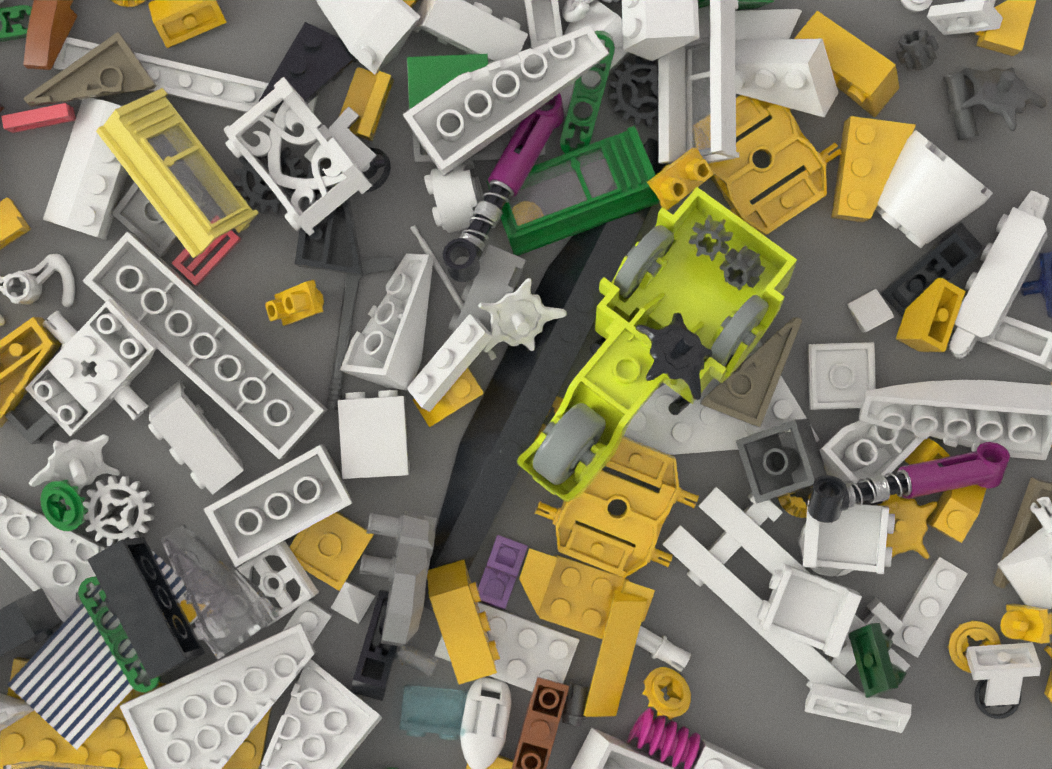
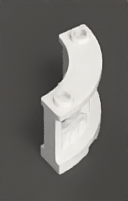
[223,77,372,236]

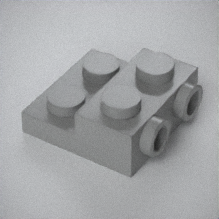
[111,166,207,257]

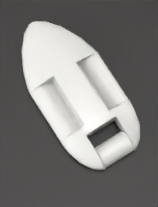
[460,677,512,769]

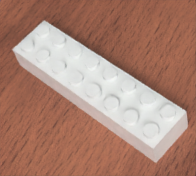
[83,232,328,460]

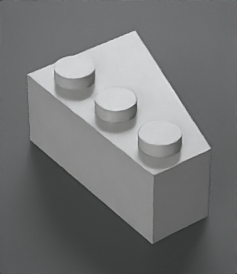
[448,244,526,354]

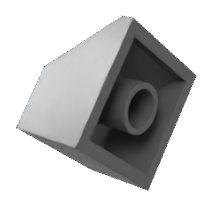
[736,418,827,504]

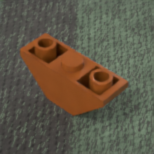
[512,676,569,769]

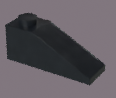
[881,223,983,317]
[351,590,398,701]

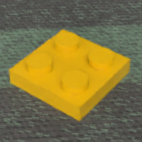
[289,512,374,591]

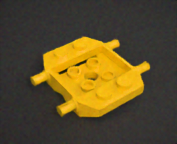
[693,95,842,236]
[535,436,699,578]

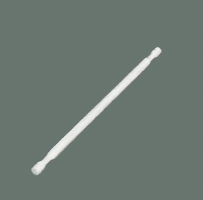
[410,225,497,360]

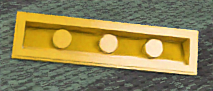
[583,591,647,717]

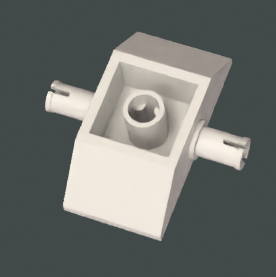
[25,299,157,436]
[997,497,1052,609]

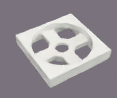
[231,541,319,627]

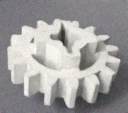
[83,476,155,546]

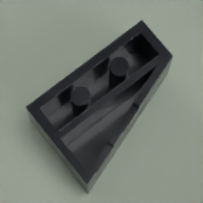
[295,165,364,276]

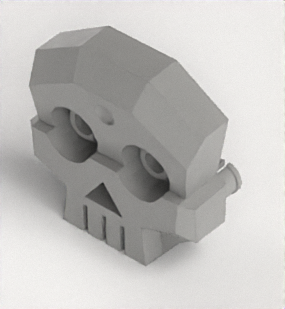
[359,511,437,646]

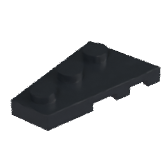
[259,22,358,114]

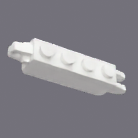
[949,190,1050,360]

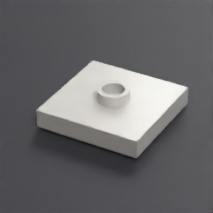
[807,342,876,410]

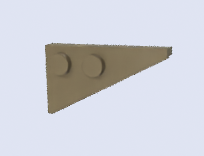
[23,32,157,107]
[700,317,802,427]
[993,477,1052,589]

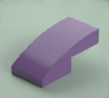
[478,535,528,610]

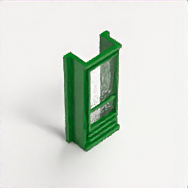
[486,125,660,256]

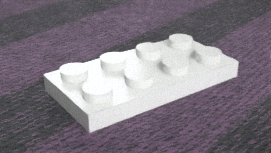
[434,602,579,692]

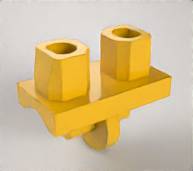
[647,147,713,210]
[265,280,324,326]
[1000,604,1052,644]

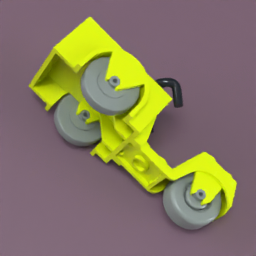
[517,187,797,502]

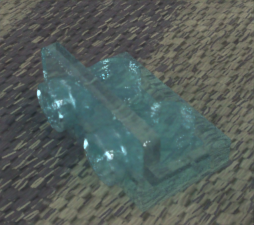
[399,685,468,740]

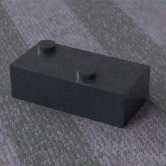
[87,537,205,680]
[0,588,61,657]

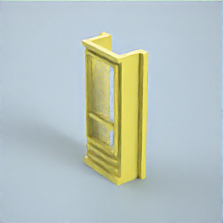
[96,88,259,258]

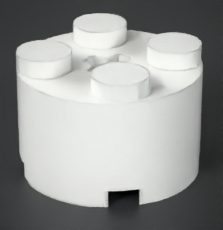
[424,159,484,233]

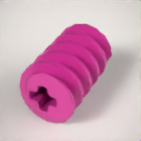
[627,708,700,769]

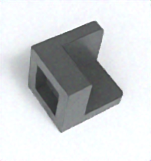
[5,397,59,444]

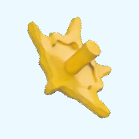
[878,494,937,559]

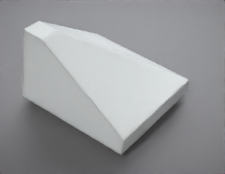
[331,579,375,624]

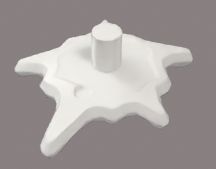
[478,278,567,352]
[29,434,120,495]

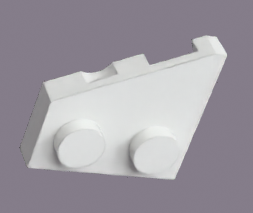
[735,9,802,40]

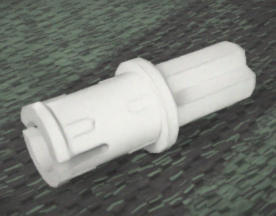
[636,626,691,672]

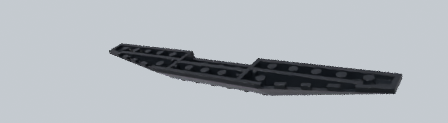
[424,138,670,611]

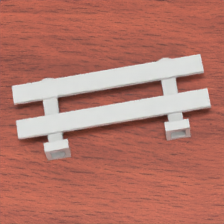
[662,487,910,692]

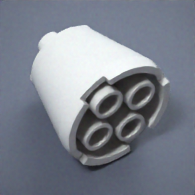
[875,130,993,248]

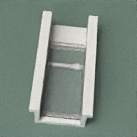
[658,0,739,164]

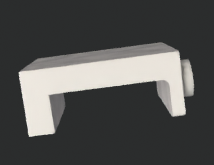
[338,390,410,479]
[803,499,895,574]
[757,563,862,659]

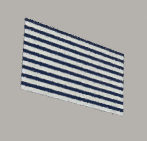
[7,550,210,750]

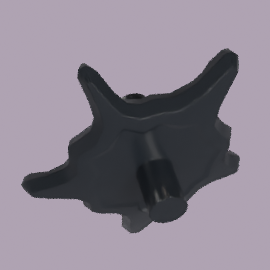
[636,313,712,400]

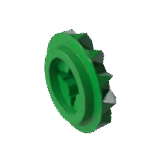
[40,480,89,531]

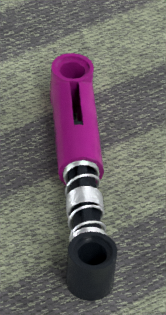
[443,93,564,282]
[808,442,1010,523]

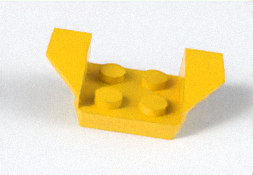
[519,548,655,639]

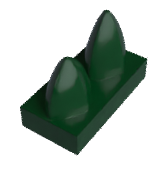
[848,623,907,698]

